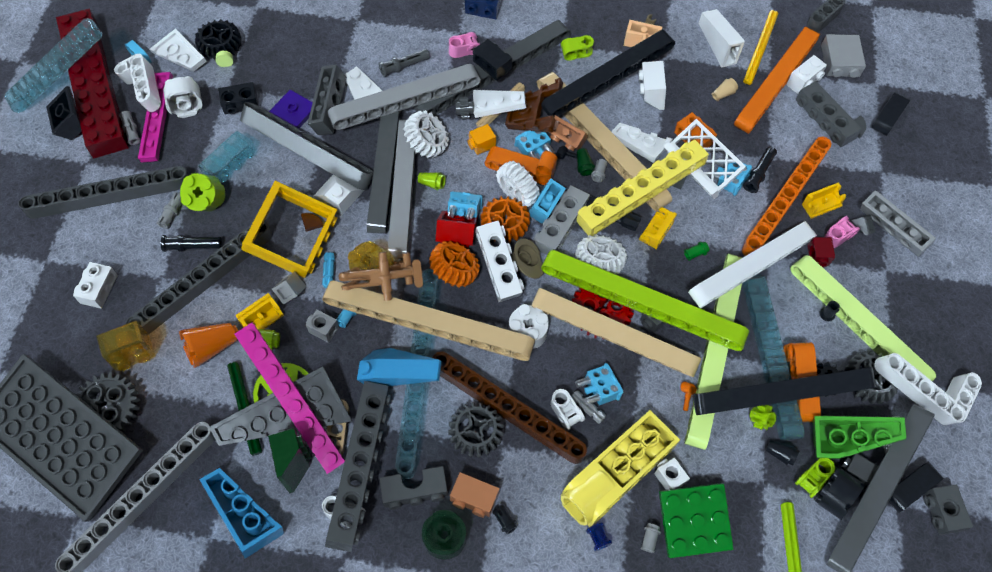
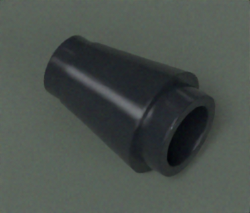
[766,440,800,466]

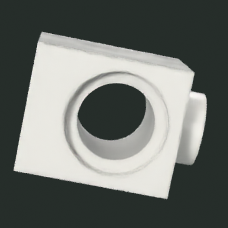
[654,457,690,490]

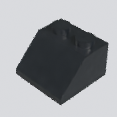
[46,86,82,140]

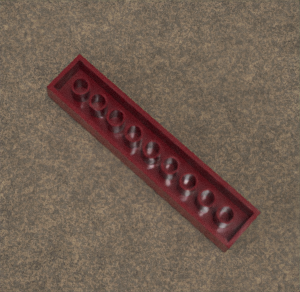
[56,8,129,159]

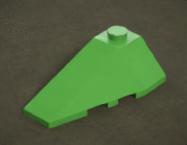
[813,416,906,459]

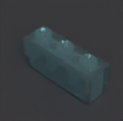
[198,131,256,183]

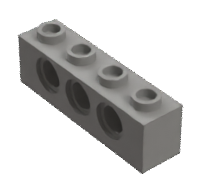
[533,185,590,255]
[860,190,936,257]

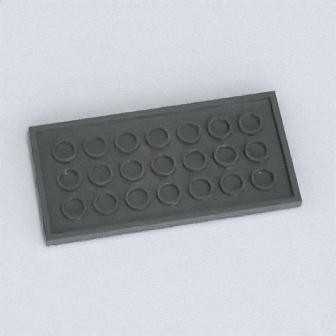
[0,354,143,522]

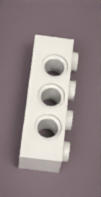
[475,220,524,302]

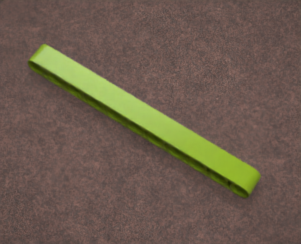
[541,250,749,351]

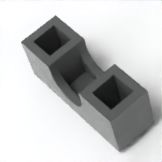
[380,466,448,510]

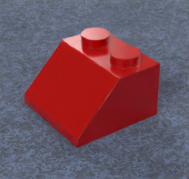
[435,211,478,247]

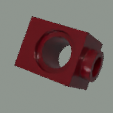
[807,237,835,267]

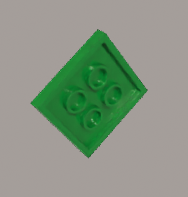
[659,483,734,558]

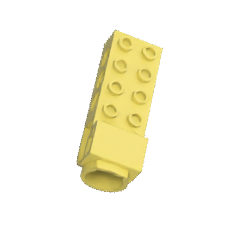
[561,410,680,528]

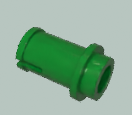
[684,241,709,261]

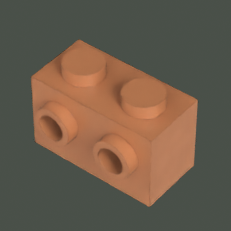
[548,115,588,151]
[450,472,500,518]

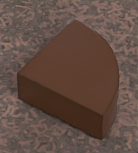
[301,213,324,232]

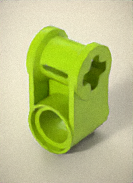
[561,35,594,61]
[795,458,835,498]

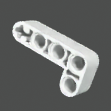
[114,54,161,112]

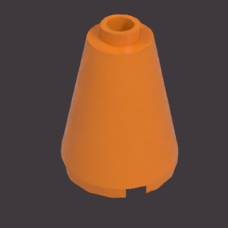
[179,323,238,368]

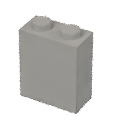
[821,34,866,78]

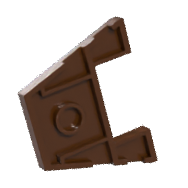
[505,78,563,132]

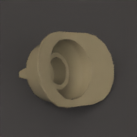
[511,238,543,279]

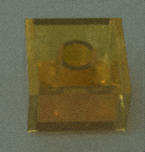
[96,321,156,371]

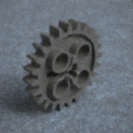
[76,372,141,432]

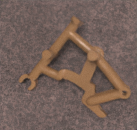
[339,252,423,301]

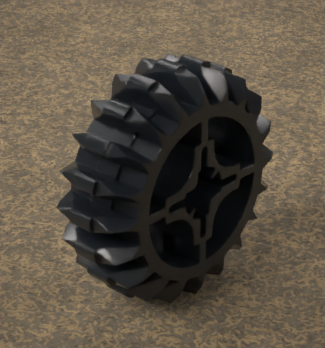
[195,19,242,61]

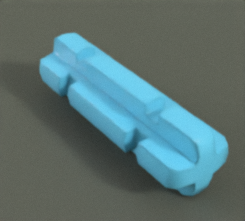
[322,252,335,288]

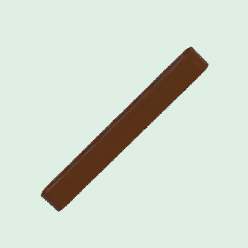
[432,352,587,464]

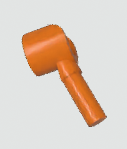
[680,381,697,411]

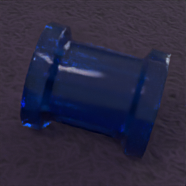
[586,522,612,551]

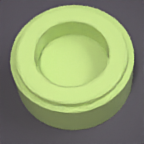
[216,51,233,67]

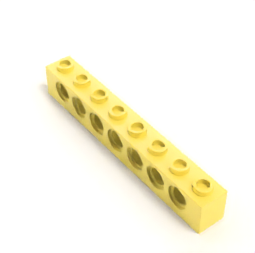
[577,139,709,236]

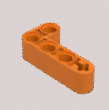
[484,146,557,185]
[782,342,821,422]

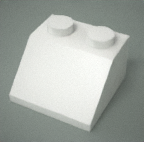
[639,61,666,110]

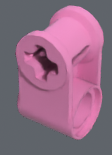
[448,32,480,58]
[824,216,860,248]

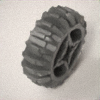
[844,351,898,405]
[448,402,504,458]

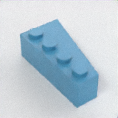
[200,468,284,558]

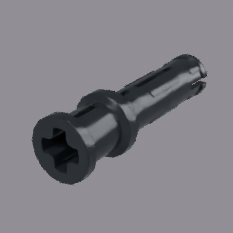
[743,147,777,193]
[161,235,222,252]

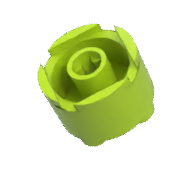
[180,173,225,212]

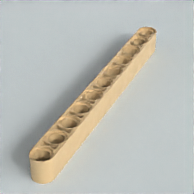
[537,72,672,211]
[322,281,535,361]

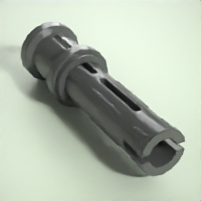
[378,49,430,77]

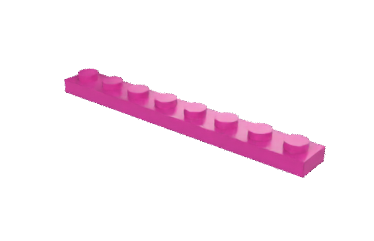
[234,322,345,474]

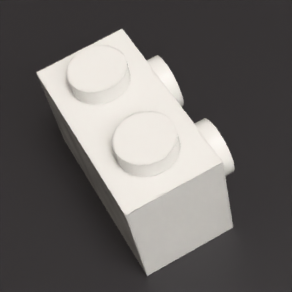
[786,55,827,94]
[73,262,118,309]

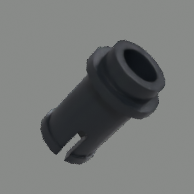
[820,301,840,322]
[492,505,517,534]

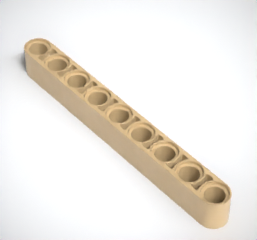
[531,288,701,377]

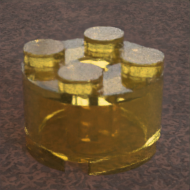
[348,241,394,282]

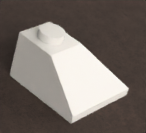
[313,175,364,215]

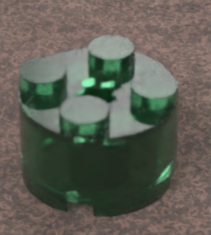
[422,510,466,560]

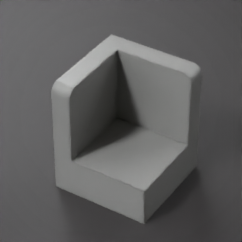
[272,272,306,304]

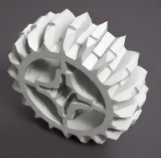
[403,110,449,158]
[496,161,540,207]
[575,234,627,274]

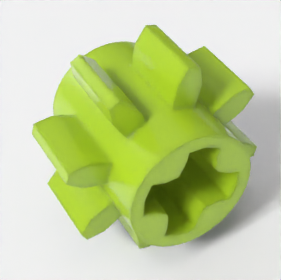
[750,405,776,430]

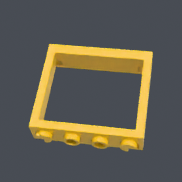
[241,181,337,278]

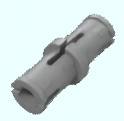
[119,111,140,145]
[157,192,182,229]

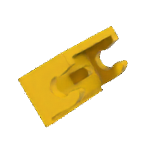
[802,182,846,219]
[639,207,677,249]
[235,293,284,329]

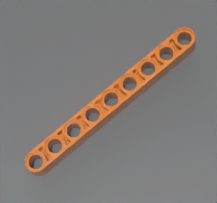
[734,26,820,134]
[742,137,832,256]

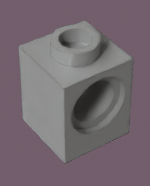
[306,310,339,343]

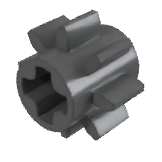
[456,97,474,119]

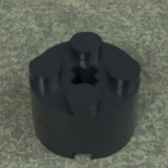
[815,468,865,520]

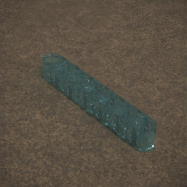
[4,18,102,113]

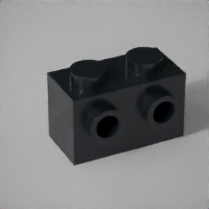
[473,39,512,81]

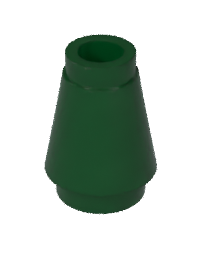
[576,148,595,176]

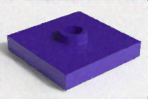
[269,90,313,129]

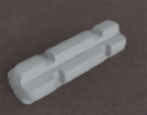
[571,391,606,424]

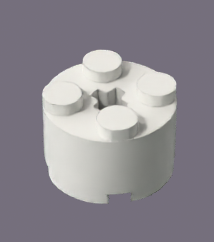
[163,76,202,118]
[508,304,548,349]

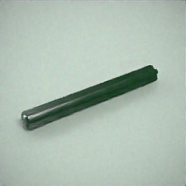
[227,362,262,456]

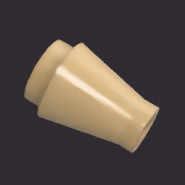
[712,78,738,101]

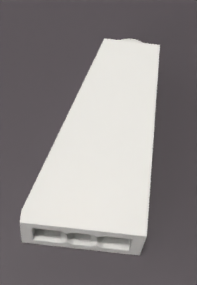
[698,9,745,68]

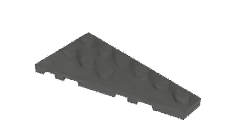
[209,366,352,446]

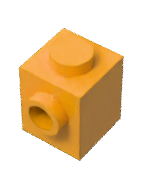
[467,124,496,155]

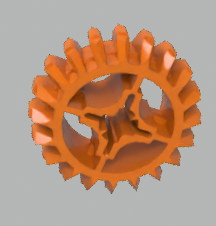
[481,195,530,243]
[429,241,480,288]

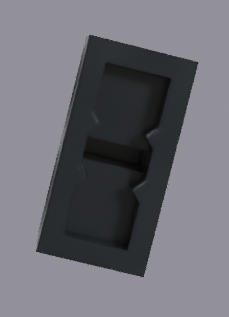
[218,82,259,115]

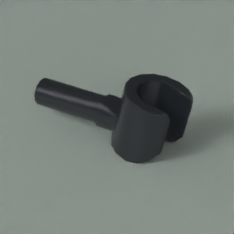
[556,146,577,159]

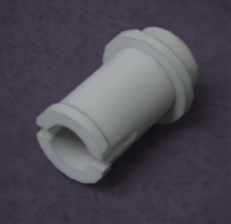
[591,159,607,182]
[641,523,661,553]

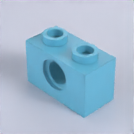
[528,178,566,223]

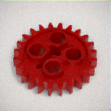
[572,288,634,339]

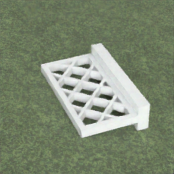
[663,119,746,199]

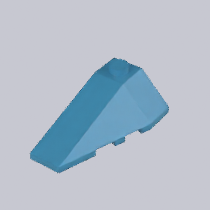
[357,348,441,386]

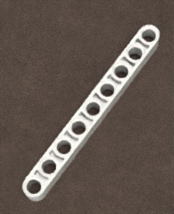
[688,221,817,308]

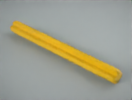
[743,10,778,85]

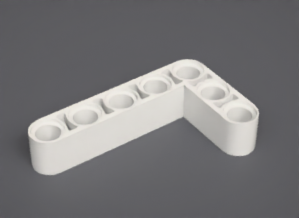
[875,353,982,425]

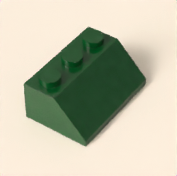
[268,428,312,494]

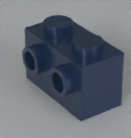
[465,0,500,20]

